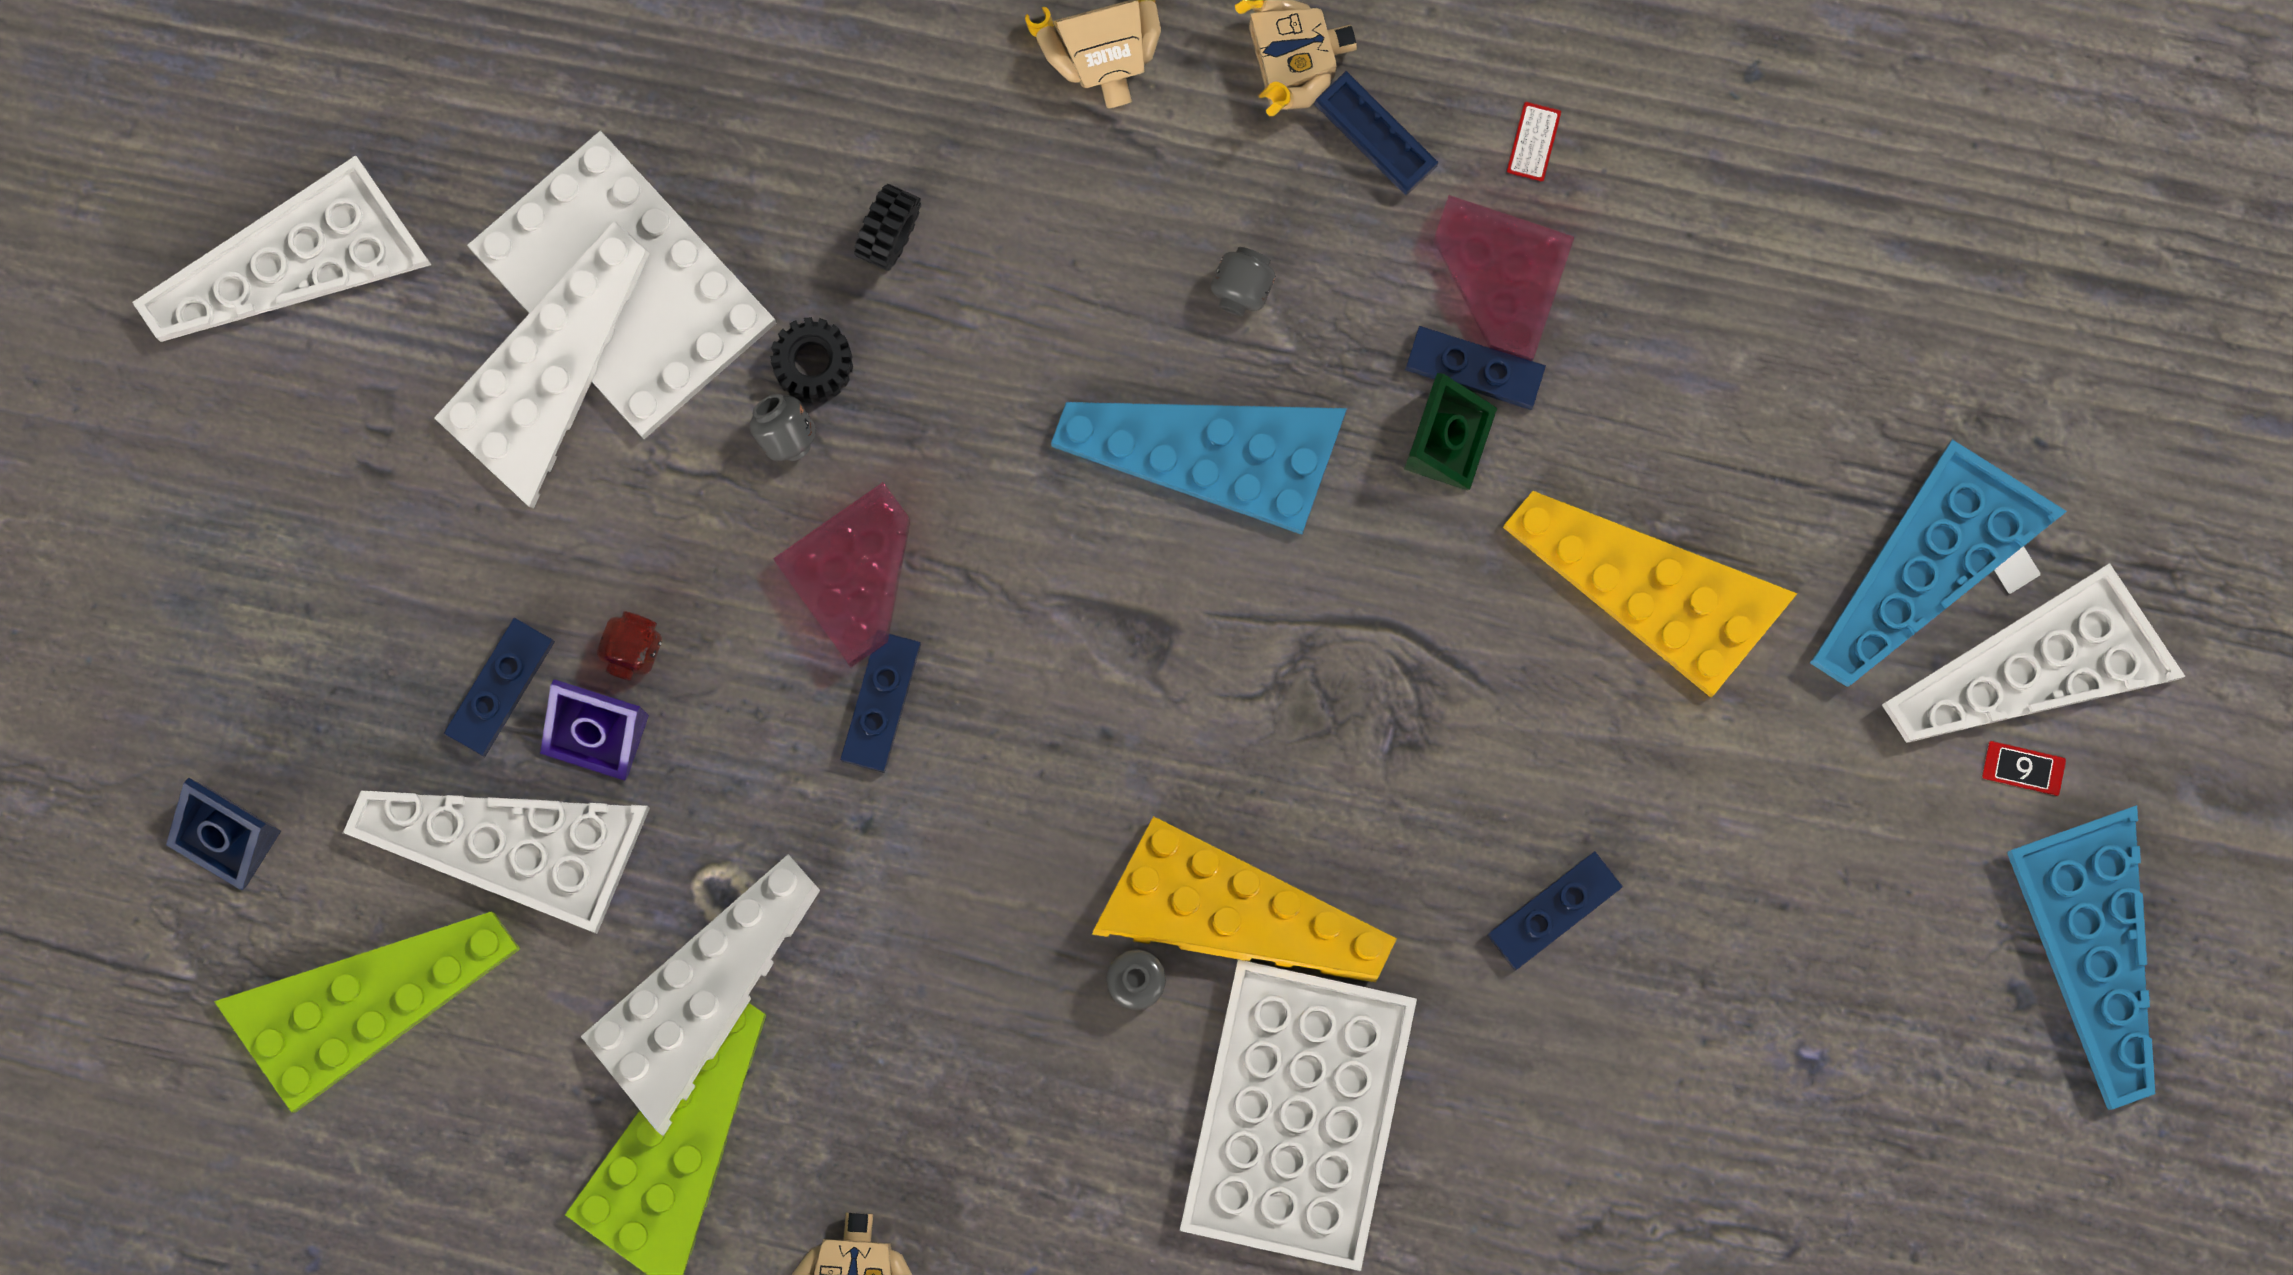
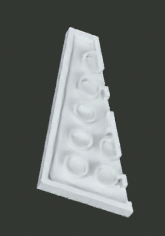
[343,791,650,934]

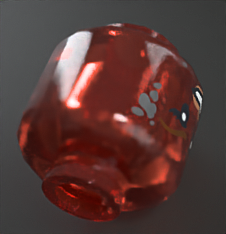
[597,611,662,681]

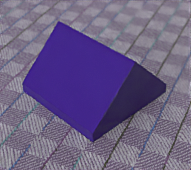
[540,679,649,781]

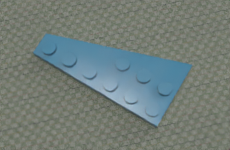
[1051,402,1347,535]
[1810,439,2067,687]
[2007,805,2155,1110]

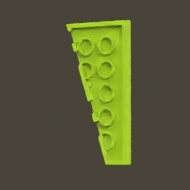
[214,911,520,1113]

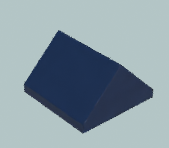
[166,778,281,890]

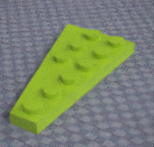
[565,1003,766,1275]

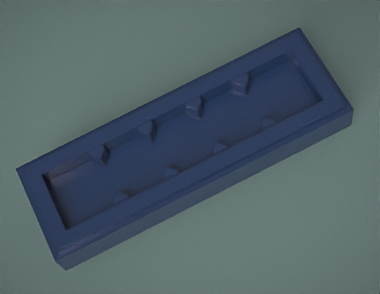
[1314,71,1439,196]
[1405,326,1546,410]
[444,618,555,757]
[840,631,921,773]
[1487,851,1623,971]

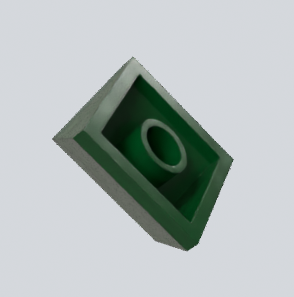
[1404,373,1497,490]

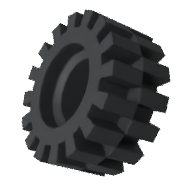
[854,183,921,271]
[770,317,853,403]

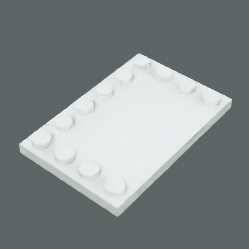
[468,130,777,439]
[1180,959,1417,1271]

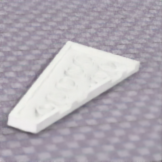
[132,156,431,342]
[434,221,650,509]
[1882,563,2186,743]
[581,854,820,1136]

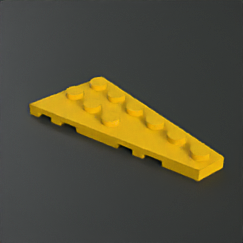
[1503,491,1798,697]
[1092,816,1397,982]

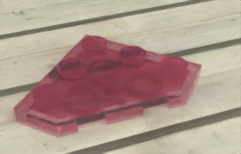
[1434,195,1574,361]
[773,482,911,668]

